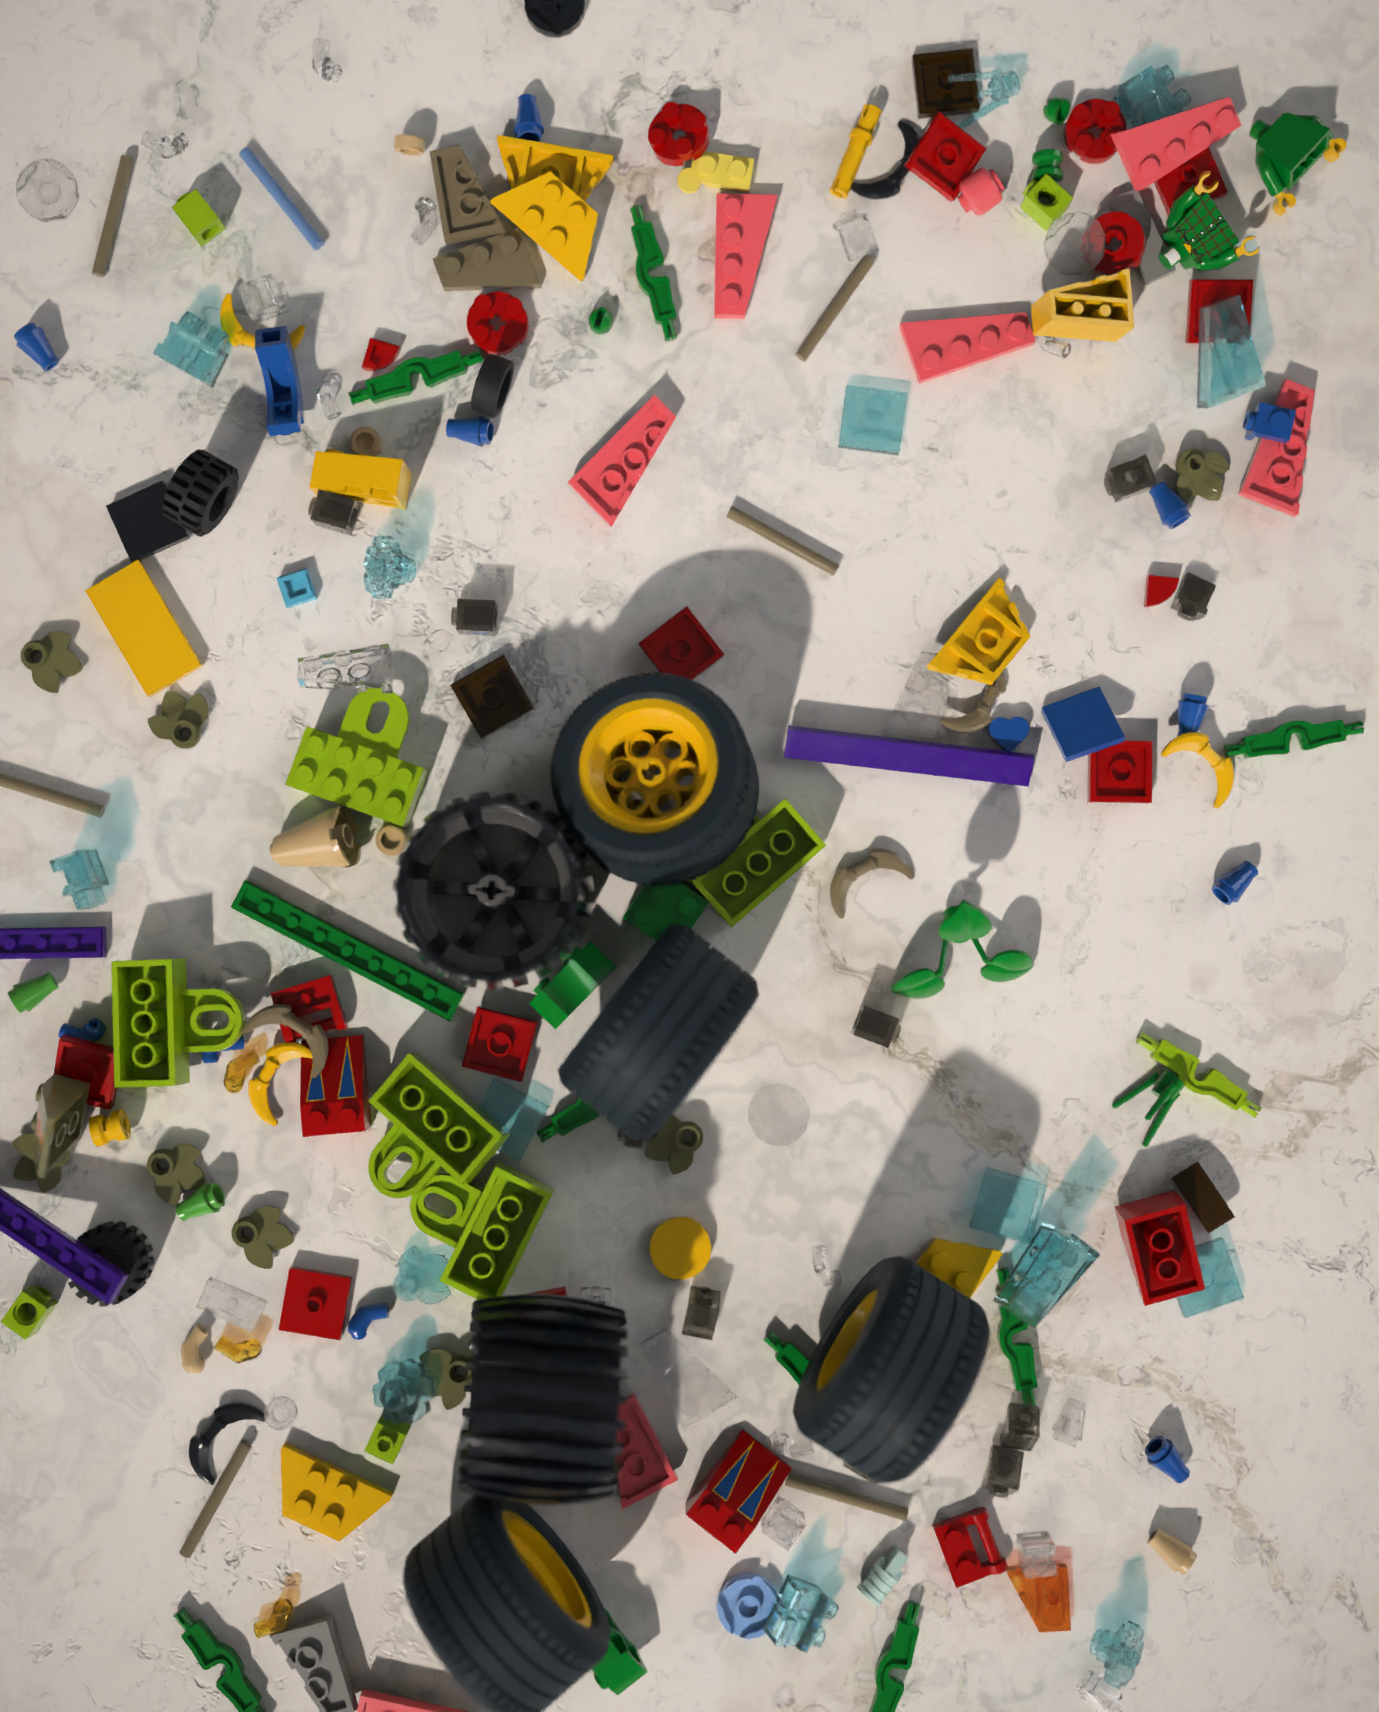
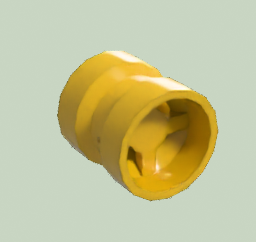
[89,1109,131,1147]

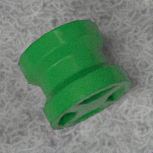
[1032,149,1063,183]

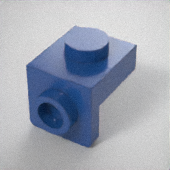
[1243,402,1296,443]

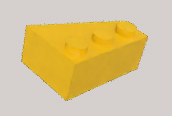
[1031,268,1134,342]
[309,449,412,510]

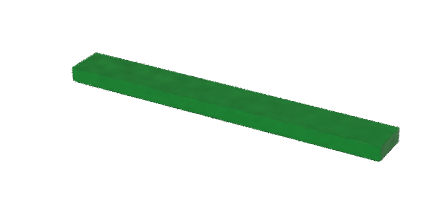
[231,880,465,1022]

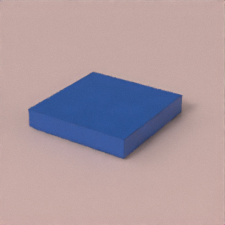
[1042,686,1125,762]

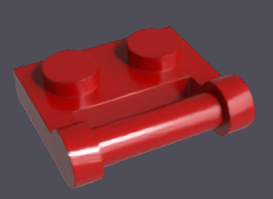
[270,975,348,1043]
[932,1507,1008,1588]

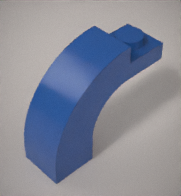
[255,326,304,436]

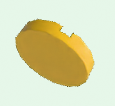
[649,1216,711,1280]

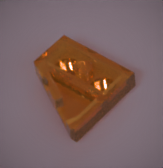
[1006,1563,1071,1632]

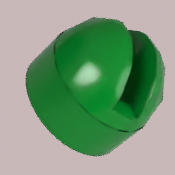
[1043,96,1070,125]
[588,307,613,334]

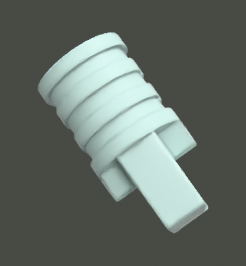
[857,1546,908,1606]

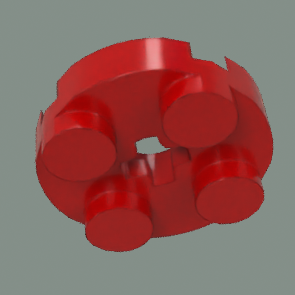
[1064,99,1127,164]
[648,102,710,166]
[1082,211,1146,276]
[467,291,529,356]

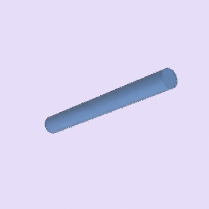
[239,147,324,250]

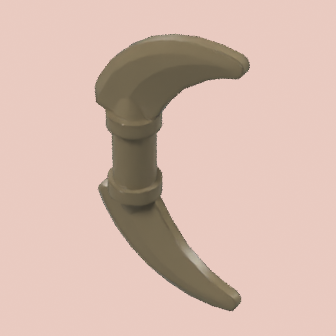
[940,672,1006,732]
[830,849,914,919]
[243,1004,329,1078]

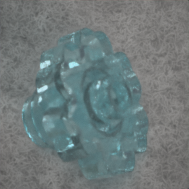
[363,535,416,600]
[372,1358,436,1425]
[1090,1621,1144,1690]

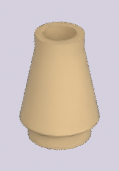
[1147,1528,1197,1575]

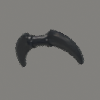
[851,121,920,199]
[189,1403,267,1485]

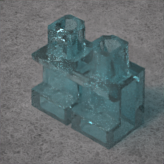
[1113,64,1191,127]
[153,311,230,388]
[49,850,109,910]
[763,1574,839,1653]

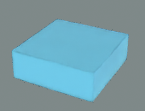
[277,568,317,608]

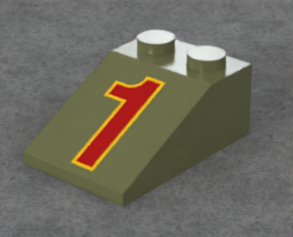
[31,1074,90,1178]

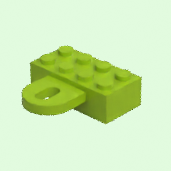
[285,687,429,828]
[691,798,827,928]
[111,958,246,1088]
[368,1053,510,1198]
[410,1162,554,1300]

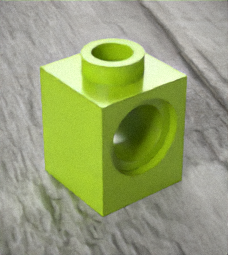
[1020,173,1073,231]
[172,189,226,247]
[0,1285,58,1340]
[364,1413,411,1465]

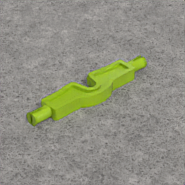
[1136,1032,1261,1118]

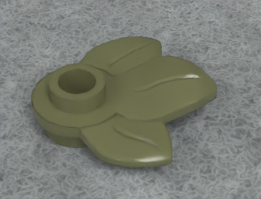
[1175,448,1230,504]
[21,631,83,693]
[148,691,209,749]
[644,1114,703,1175]
[12,1133,71,1193]
[147,1144,206,1206]
[231,1206,294,1269]
[417,1348,473,1410]

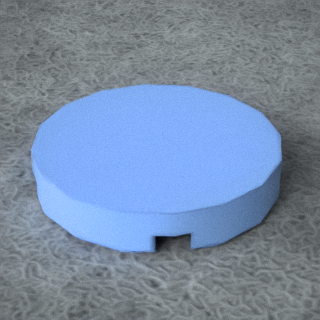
[717,1572,780,1639]

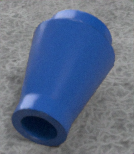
[514,94,544,142]
[14,323,59,372]
[446,416,494,447]
[1149,482,1191,529]
[1177,693,1209,736]
[1212,861,1258,905]
[1145,1436,1190,1483]

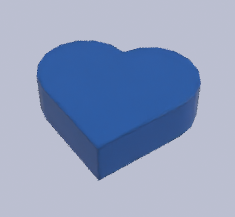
[987,717,1030,752]

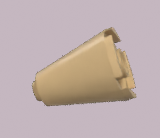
[270,806,361,867]

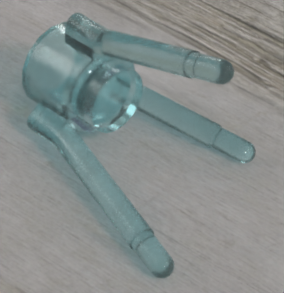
[948,69,1020,129]

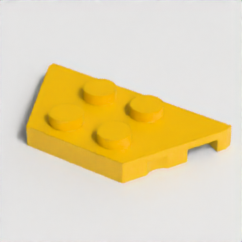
[497,135,614,201]
[490,171,599,282]
[926,577,1031,685]
[916,1237,1003,1298]
[281,1442,394,1542]

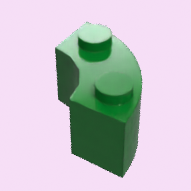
[529,941,616,1030]
[592,1608,648,1695]

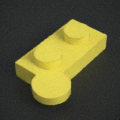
[677,151,754,194]

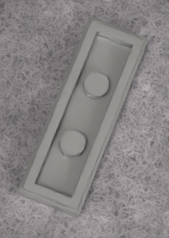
[1107,189,1176,285]

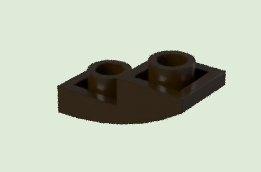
[1171,1161,1235,1234]

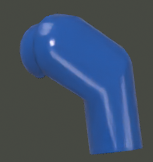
[348,1302,390,1340]

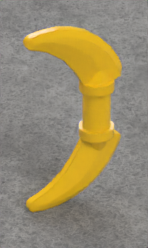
[220,293,305,351]
[1161,732,1234,809]
[248,1042,313,1126]

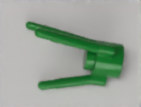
[1112,1070,1185,1147]

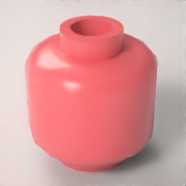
[957,168,1005,216]

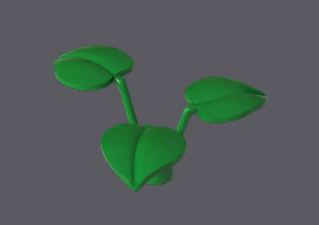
[890,900,1035,999]

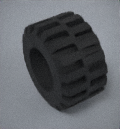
[163,449,239,537]
[68,1221,154,1306]

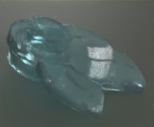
[393,1246,451,1305]

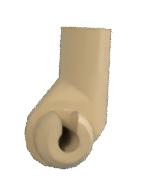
[181,1324,209,1374]

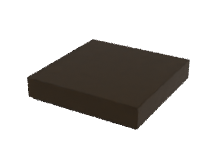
[911,48,980,119]
[450,655,535,739]

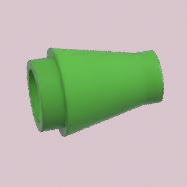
[8,972,59,1013]
[176,1183,225,1221]

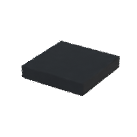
[106,481,190,563]

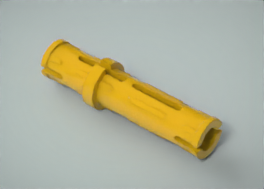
[829,104,882,199]

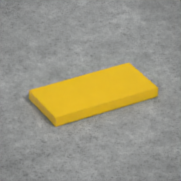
[85,559,203,697]

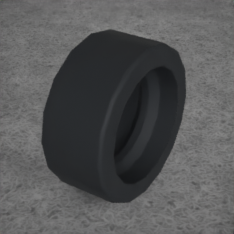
[471,353,514,418]

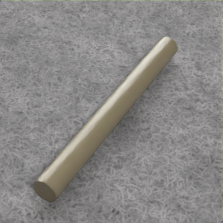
[92,155,133,277]
[795,255,875,362]
[726,506,839,576]
[0,773,105,818]
[180,1440,252,1558]
[785,1473,909,1521]

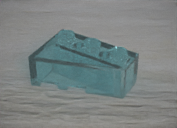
[1197,295,1266,408]
[993,1222,1101,1328]

